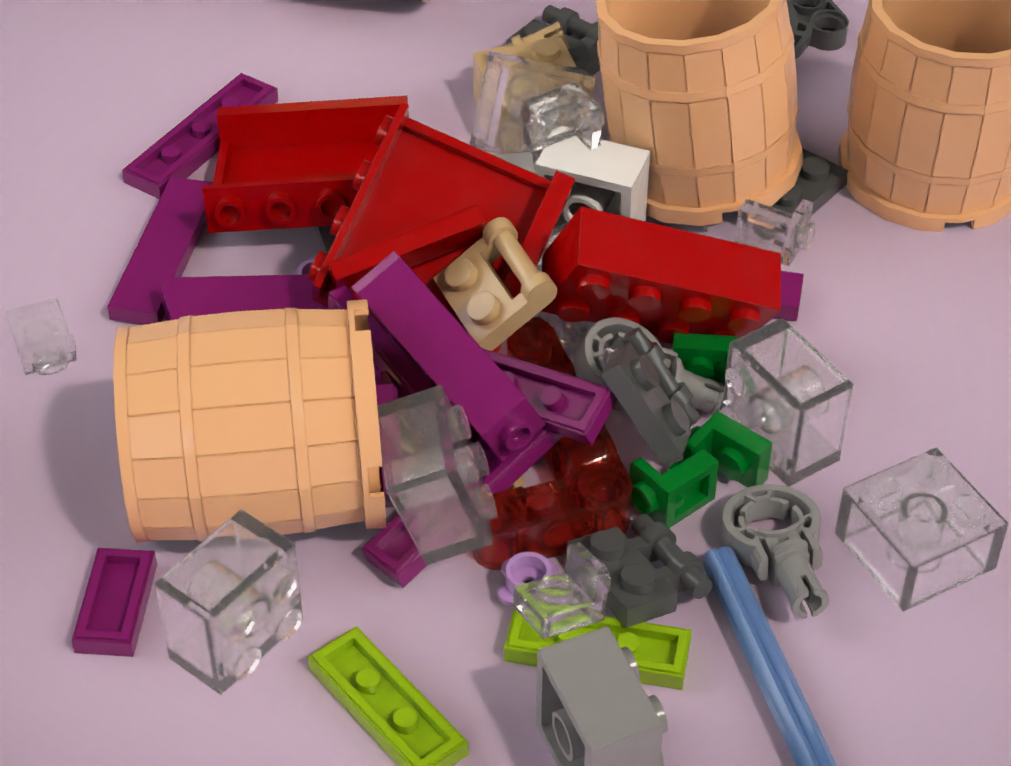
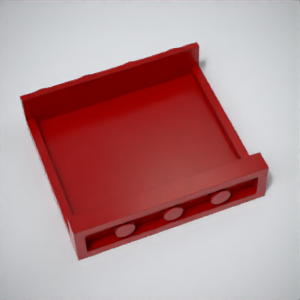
[202,95,409,233]
[307,102,575,353]

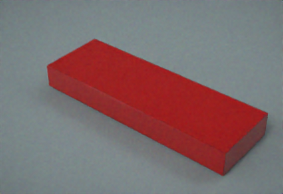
[329,205,486,291]

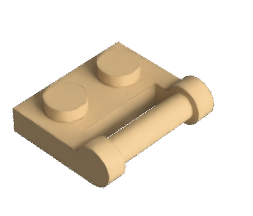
[433,217,557,351]

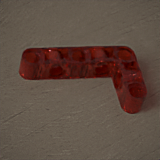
[472,317,633,570]

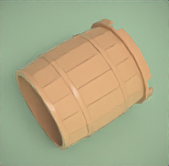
[595,0,803,226]
[838,0,1011,232]
[113,299,386,543]

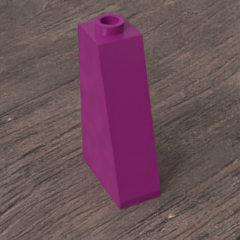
[351,251,546,462]
[159,274,328,321]

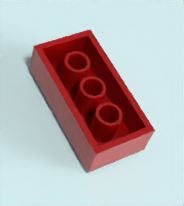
[541,206,781,349]

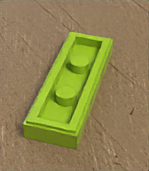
[504,602,692,690]
[308,626,469,766]

